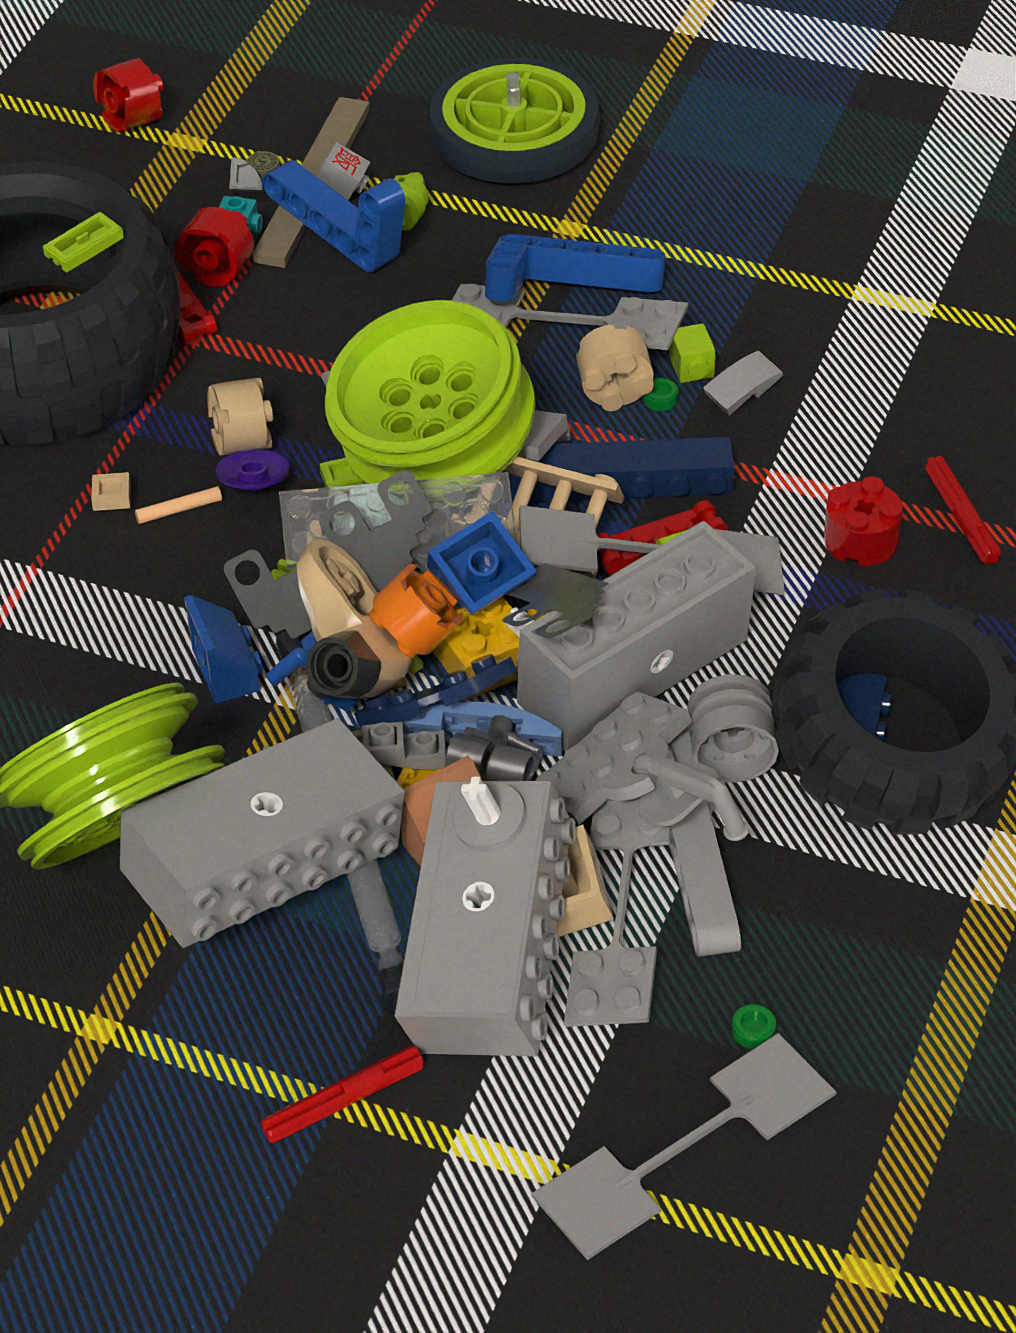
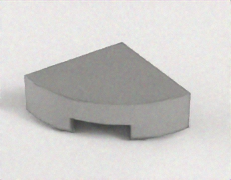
[229,157,264,193]

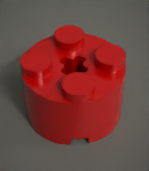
[93,58,163,132]
[175,207,254,287]
[824,477,903,566]

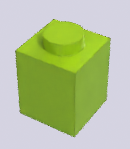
[669,323,715,383]

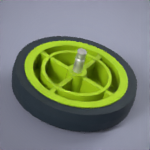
[428,58,600,183]

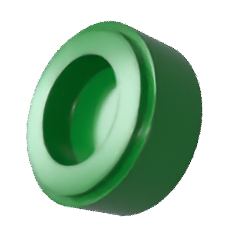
[642,378,678,411]
[732,1004,776,1049]

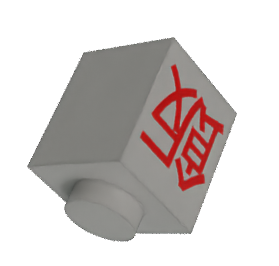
[316,142,370,200]

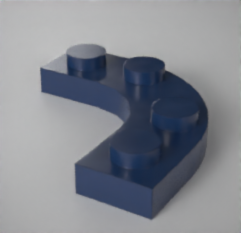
[354,654,516,728]

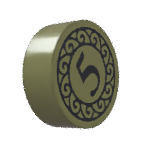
[246,151,279,180]

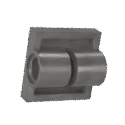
[445,726,542,781]

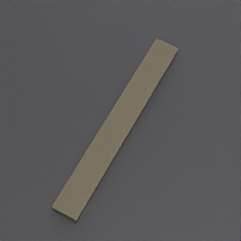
[252,97,370,268]

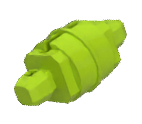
[394,172,428,230]

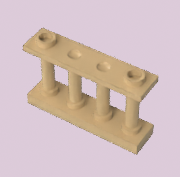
[448,456,624,579]

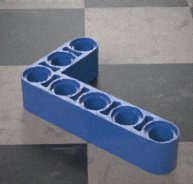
[262,160,405,272]
[485,234,665,301]

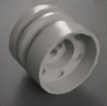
[687,674,779,783]

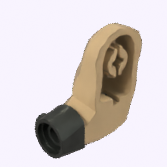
[296,538,413,699]

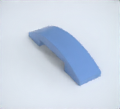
[401,701,563,757]

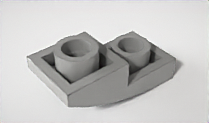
[703,350,783,416]
[362,722,446,769]

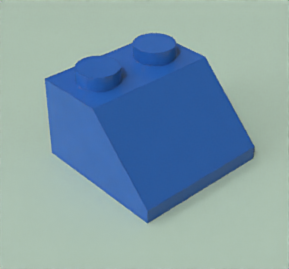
[427,511,537,615]
[184,595,263,704]

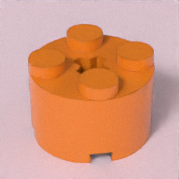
[369,564,464,658]

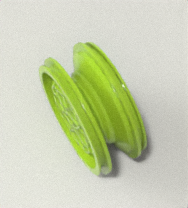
[325,300,535,503]
[0,683,225,870]

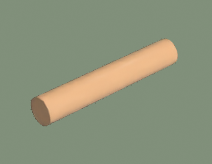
[135,486,222,524]

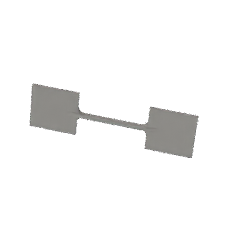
[452,284,689,350]
[519,505,785,595]
[564,797,672,1027]
[532,1033,836,1260]

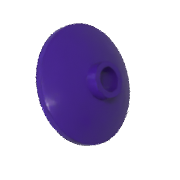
[216,450,289,492]

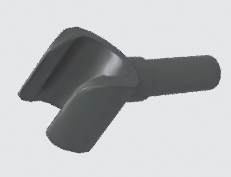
[487,715,541,756]

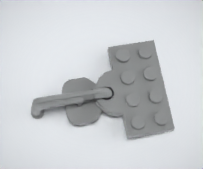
[536,691,749,841]

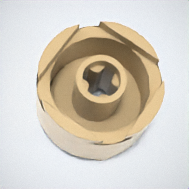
[576,325,654,411]
[207,377,273,455]

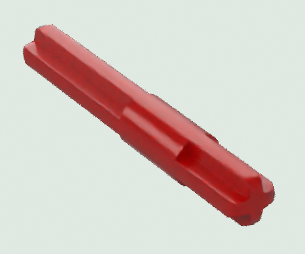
[925,456,1002,565]
[261,1046,423,1143]

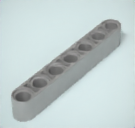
[668,727,741,957]

